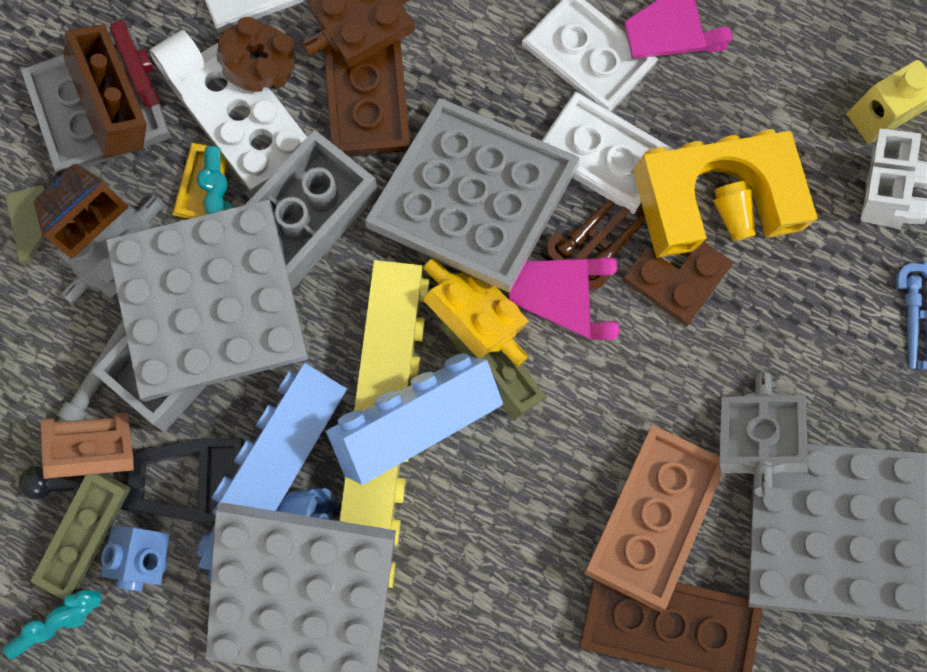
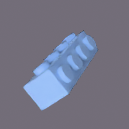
[326,353,503,485]
[211,363,347,515]

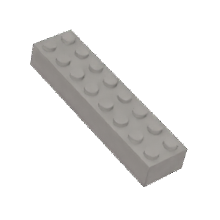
[92,129,378,432]

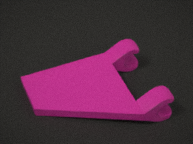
[624,0,733,59]
[509,257,620,340]

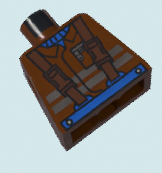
[34,163,129,259]

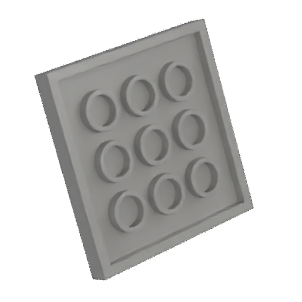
[365,98,580,293]
[106,199,309,402]
[748,444,927,625]
[206,502,396,672]

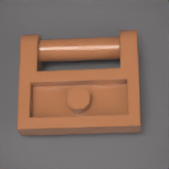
[41,412,134,479]

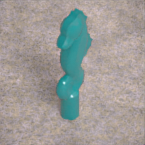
[197,146,234,215]
[3,590,102,660]

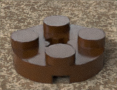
[216,17,296,92]

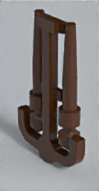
[546,199,646,291]

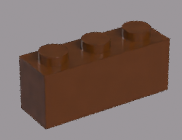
[64,24,147,158]

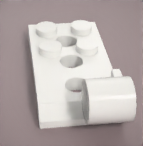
[149,30,307,196]

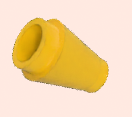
[713,181,756,242]

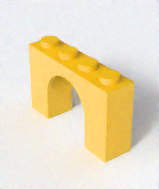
[633,129,818,258]

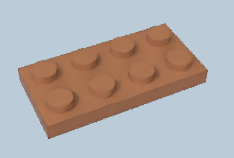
[584,425,722,613]

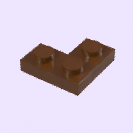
[622,242,734,327]

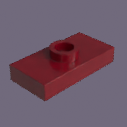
[109,19,160,108]

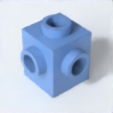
[101,525,170,591]

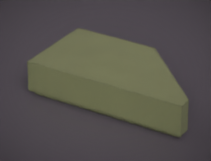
[5,184,47,265]

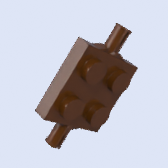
[301,0,415,68]

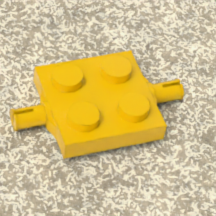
[423,258,530,368]

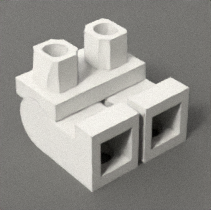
[861,128,927,229]

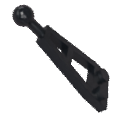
[19,438,245,523]

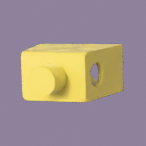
[846,60,927,144]

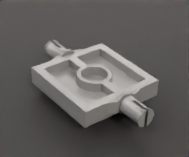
[55,194,166,305]
[720,372,808,497]

